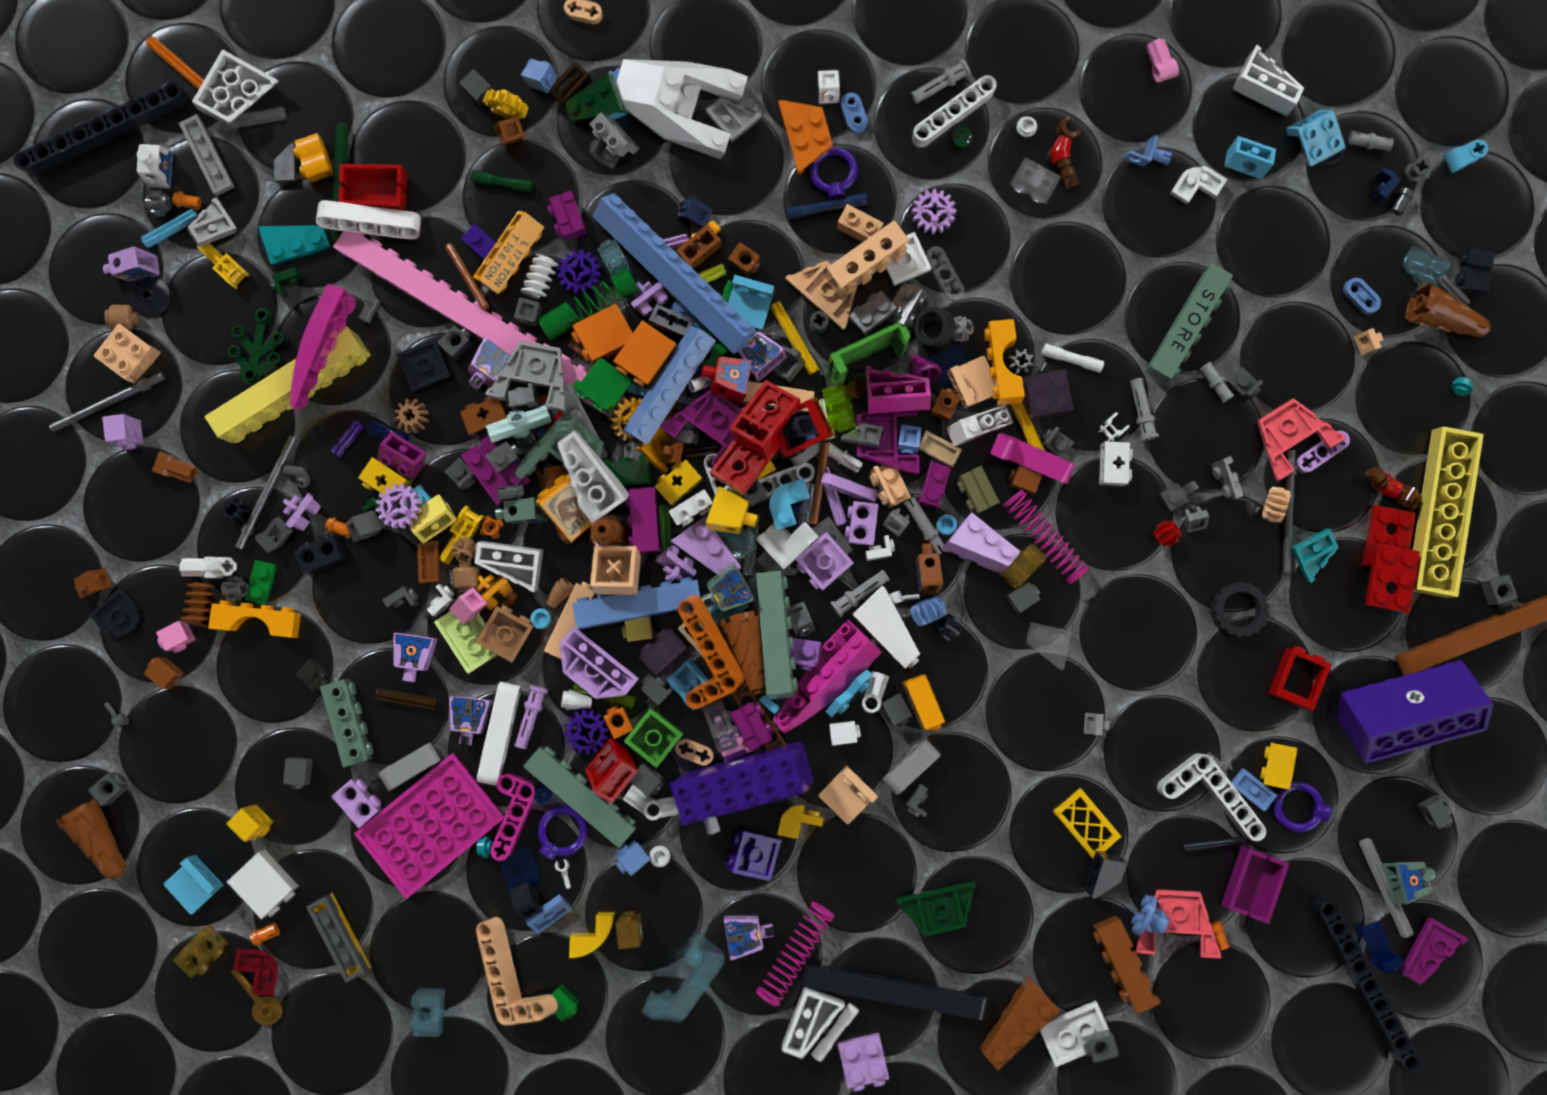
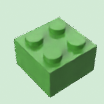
[624,708,684,768]

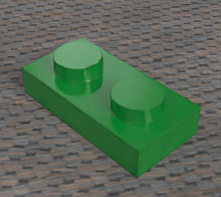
[245,560,278,605]

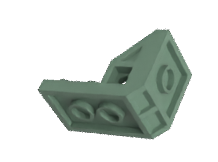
[515,416,604,479]

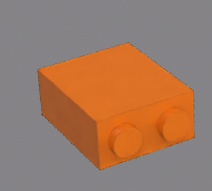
[571,303,633,366]
[614,321,677,388]

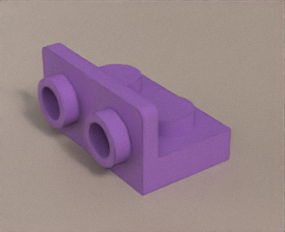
[791,638,822,670]

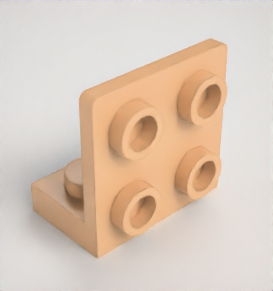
[94,324,161,384]
[947,356,994,409]
[869,465,911,509]
[819,765,878,824]

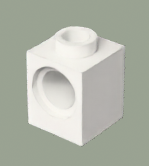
[829,721,860,745]

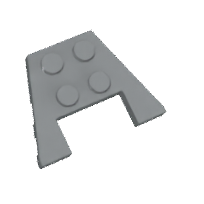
[485,341,566,412]

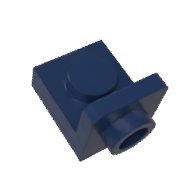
[1372,168,1401,204]
[678,197,713,228]

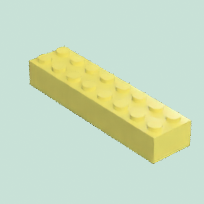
[204,327,371,443]
[1413,426,1484,598]

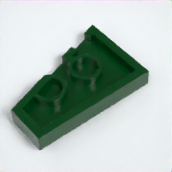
[565,73,626,122]

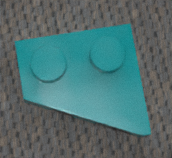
[1291,528,1339,583]

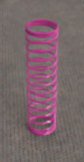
[1003,489,1089,584]
[756,902,834,1007]

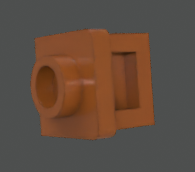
[73,569,112,599]

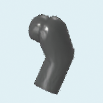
[283,465,311,488]

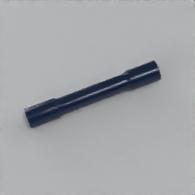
[786,193,868,220]

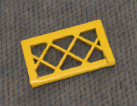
[1053,788,1122,859]

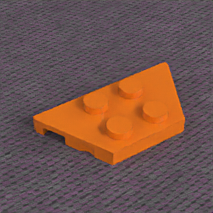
[778,100,833,175]

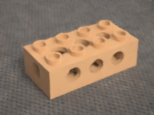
[825,220,909,298]

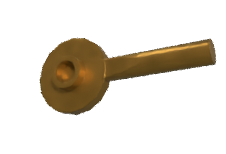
[231,970,283,1026]

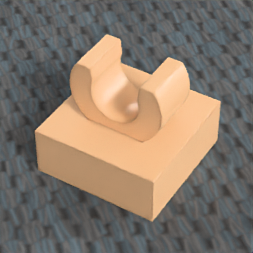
[1354,328,1384,356]

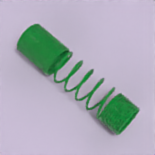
[538,267,639,340]

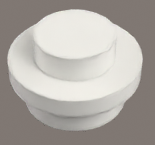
[1016,117,1037,137]
[649,846,670,867]

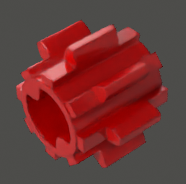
[1154,520,1182,547]

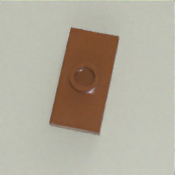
[417,541,441,584]

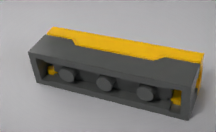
[306,893,371,982]

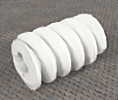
[520,253,558,300]

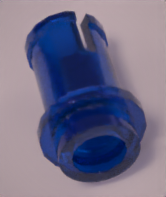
[534,787,552,804]

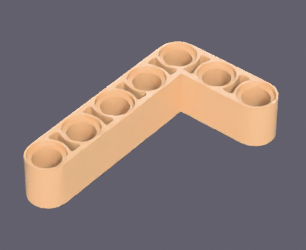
[476,917,558,1025]

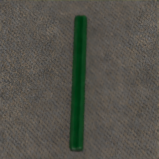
[332,123,348,242]

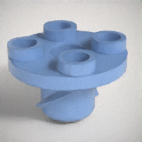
[1131,895,1169,936]

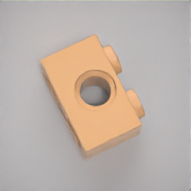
[837,204,883,242]

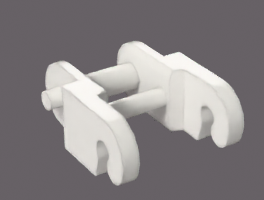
[1099,412,1130,442]

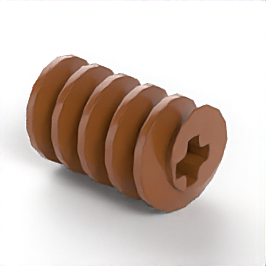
[180,582,215,627]

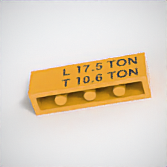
[472,211,544,294]

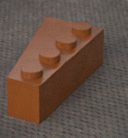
[1092,916,1161,1014]
[980,975,1060,1070]

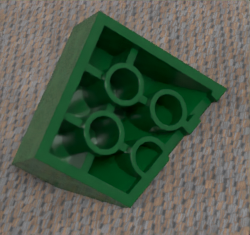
[602,455,652,489]

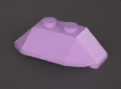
[560,626,639,699]

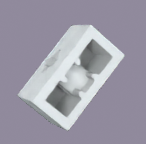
[1099,441,1133,486]

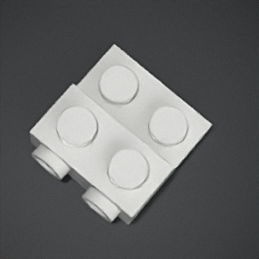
[669,489,713,527]

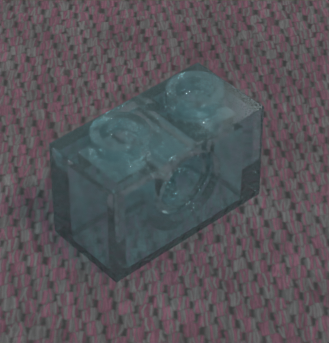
[597,239,631,276]
[410,988,445,1037]

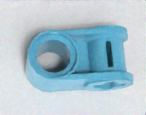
[1443,140,1488,173]

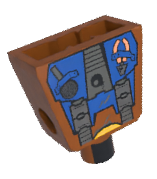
[916,544,943,594]

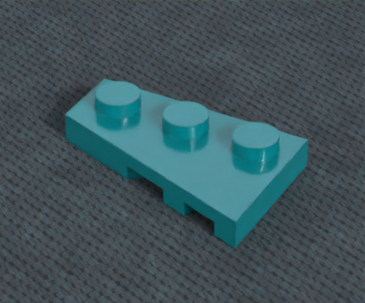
[258,226,331,266]

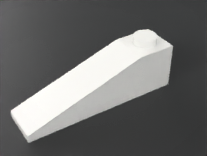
[557,430,629,523]

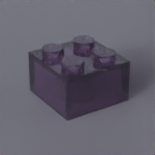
[1022,369,1074,420]
[639,628,690,676]

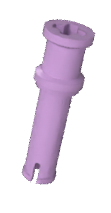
[514,685,548,749]

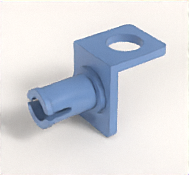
[1122,135,1172,167]

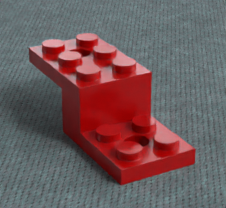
[709,380,801,495]
[1362,505,1420,613]

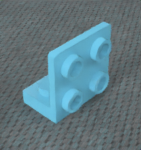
[1286,110,1345,166]
[728,275,774,330]
[164,855,223,914]

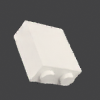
[227,850,299,919]

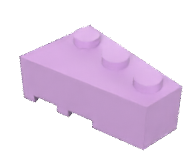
[941,512,1020,574]
[671,517,741,574]

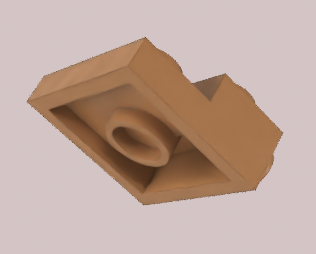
[475,605,533,663]

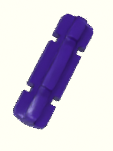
[331,420,364,457]

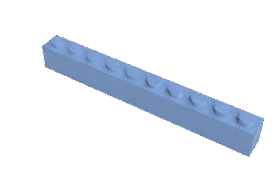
[592,193,756,354]

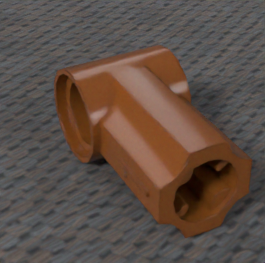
[151,451,198,483]

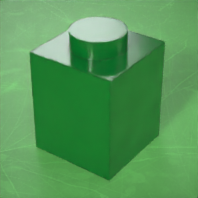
[551,984,579,1021]

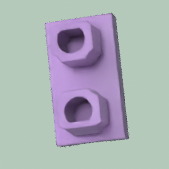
[631,281,668,318]
[283,493,321,531]
[655,545,697,582]

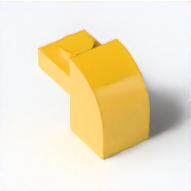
[777,803,824,839]

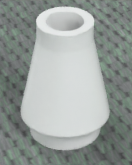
[561,690,592,710]

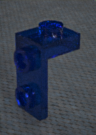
[1360,921,1405,973]

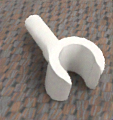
[889,590,920,604]
[555,859,571,889]

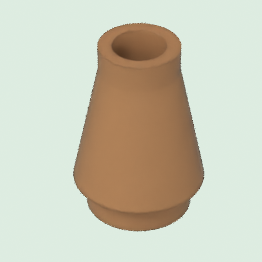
[545,577,574,608]

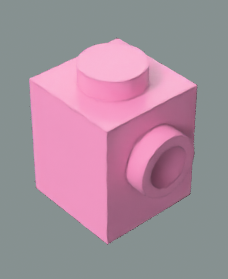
[156,621,196,653]

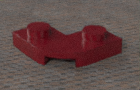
[234,948,278,996]

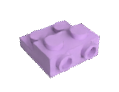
[795,532,854,590]
[838,1033,889,1091]

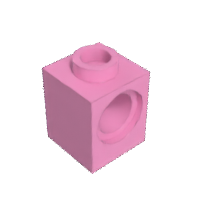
[449,588,487,625]

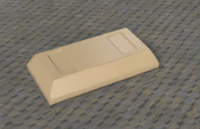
[919,430,962,468]

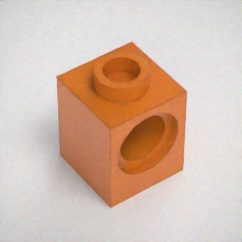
[603,705,634,739]

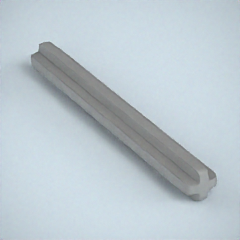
[1359,838,1413,938]

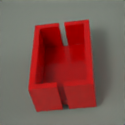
[339,164,407,211]

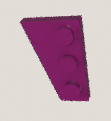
[1399,917,1468,984]

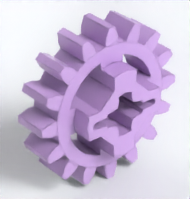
[911,189,956,234]
[376,483,422,529]

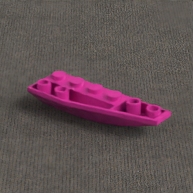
[290,284,356,411]
[773,619,882,733]

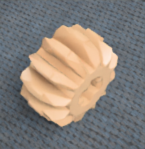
[1262,487,1291,523]

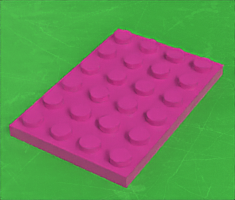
[354,753,505,899]

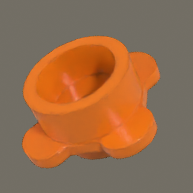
[480,516,503,539]

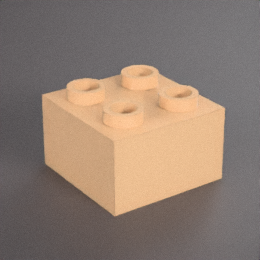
[591,546,641,595]

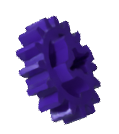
[557,249,602,295]
[563,709,609,755]

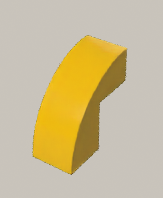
[569,912,615,958]

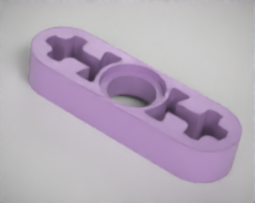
[1295,431,1350,473]
[820,473,878,503]

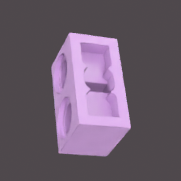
[102,414,143,450]
[845,501,878,546]
[332,778,383,828]

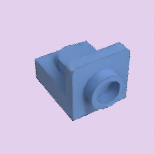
[897,424,921,455]

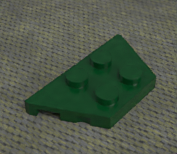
[896,880,976,937]

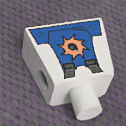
[137,144,173,189]

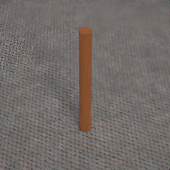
[445,243,489,310]
[809,442,830,525]

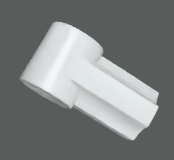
[861,671,889,713]

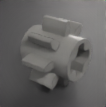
[952,316,973,342]
[1008,349,1034,375]

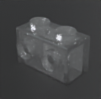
[1010,158,1061,204]
[702,700,740,753]

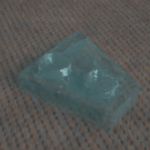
[1403,246,1451,288]

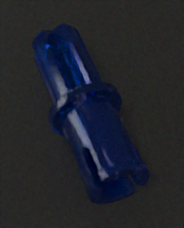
[367,422,410,441]

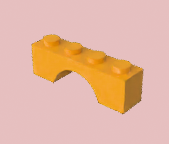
[984,319,1025,405]
[209,600,301,638]

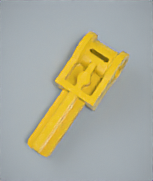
[197,243,250,289]
[439,506,484,564]

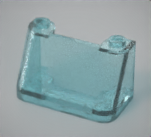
[642,931,725,1022]

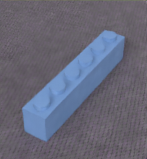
[623,326,716,445]
[572,577,701,630]

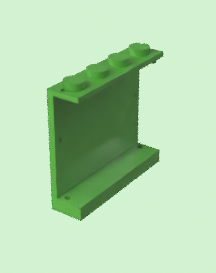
[827,322,910,389]

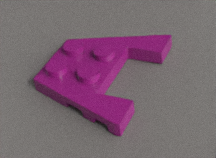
[660,390,742,466]
[856,410,920,475]

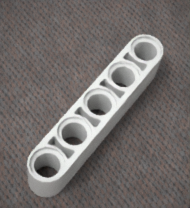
[912,76,997,147]
[316,200,421,239]
[477,682,521,786]

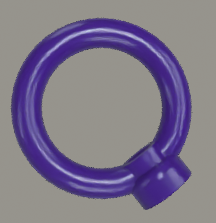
[809,147,858,200]
[1273,782,1331,832]
[538,805,588,860]

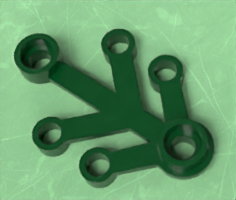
[227,308,286,386]

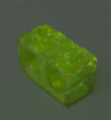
[822,384,856,433]

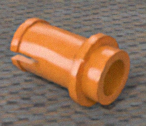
[172,191,202,210]
[325,517,350,539]
[1210,921,1230,950]
[250,922,280,946]

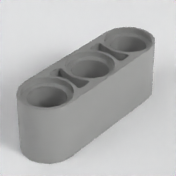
[882,739,941,795]
[378,742,441,792]

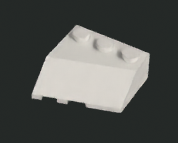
[192,49,279,123]

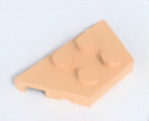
[785,260,857,331]

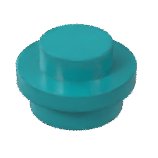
[1451,377,1473,396]
[477,836,493,858]

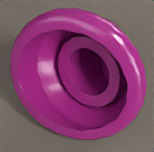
[910,354,941,385]

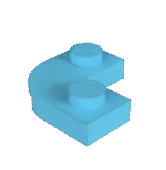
[769,478,810,530]
[826,670,873,717]

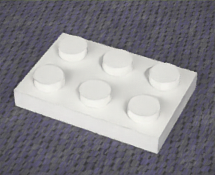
[1040,1001,1109,1067]

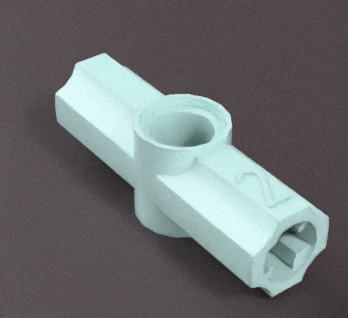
[486,405,551,443]

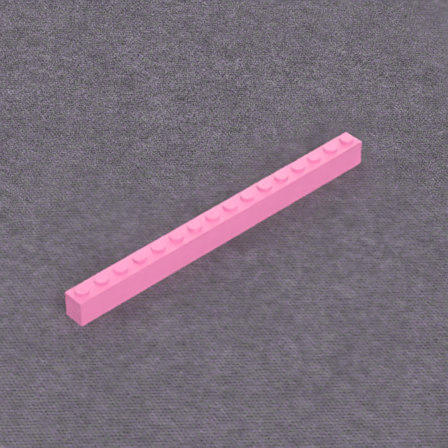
[333,231,625,417]

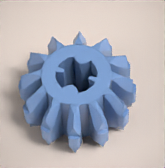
[910,595,947,626]

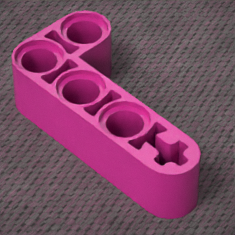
[990,433,1076,484]
[491,773,538,861]

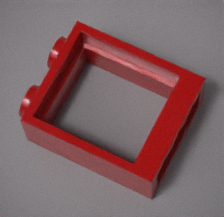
[777,398,834,458]
[1268,646,1332,711]
[585,738,638,804]

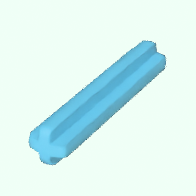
[141,209,199,247]

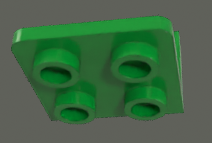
[573,358,632,414]

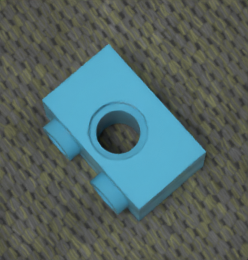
[1224,136,1276,179]

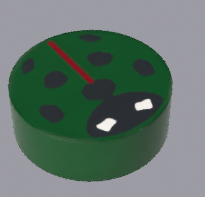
[952,127,973,149]

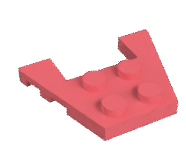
[1257,398,1346,482]
[1136,889,1221,958]

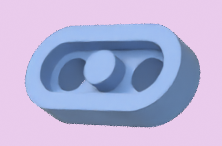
[841,93,868,134]
[1343,278,1381,314]

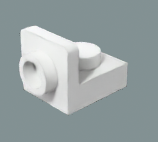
[818,70,839,104]
[865,535,895,561]
[427,584,456,617]

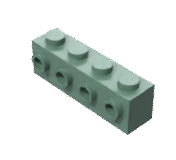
[320,679,373,767]

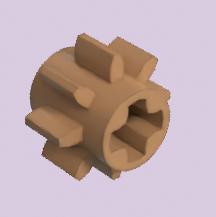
[452,537,477,563]

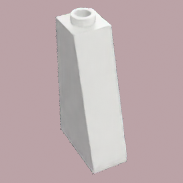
[852,586,920,668]

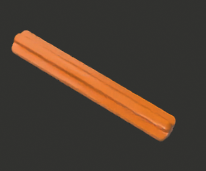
[146,36,204,90]

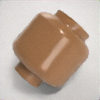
[105,305,138,331]
[452,562,480,592]

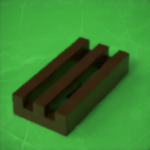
[549,61,590,106]

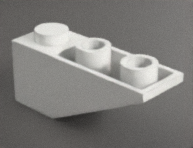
[946,405,1013,446]

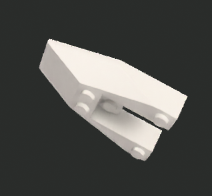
[616,59,748,159]

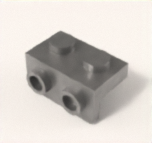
[886,282,930,333]
[849,291,897,336]

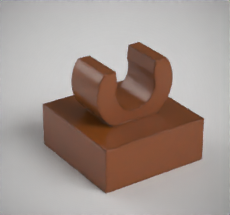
[656,442,684,464]

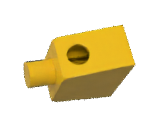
[706,487,758,534]

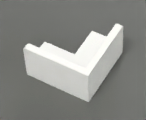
[756,522,819,569]

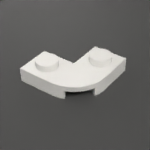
[1170,166,1227,204]

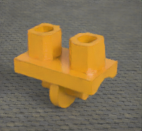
[475,574,513,611]

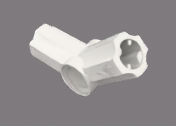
[179,557,237,578]
[623,785,679,820]

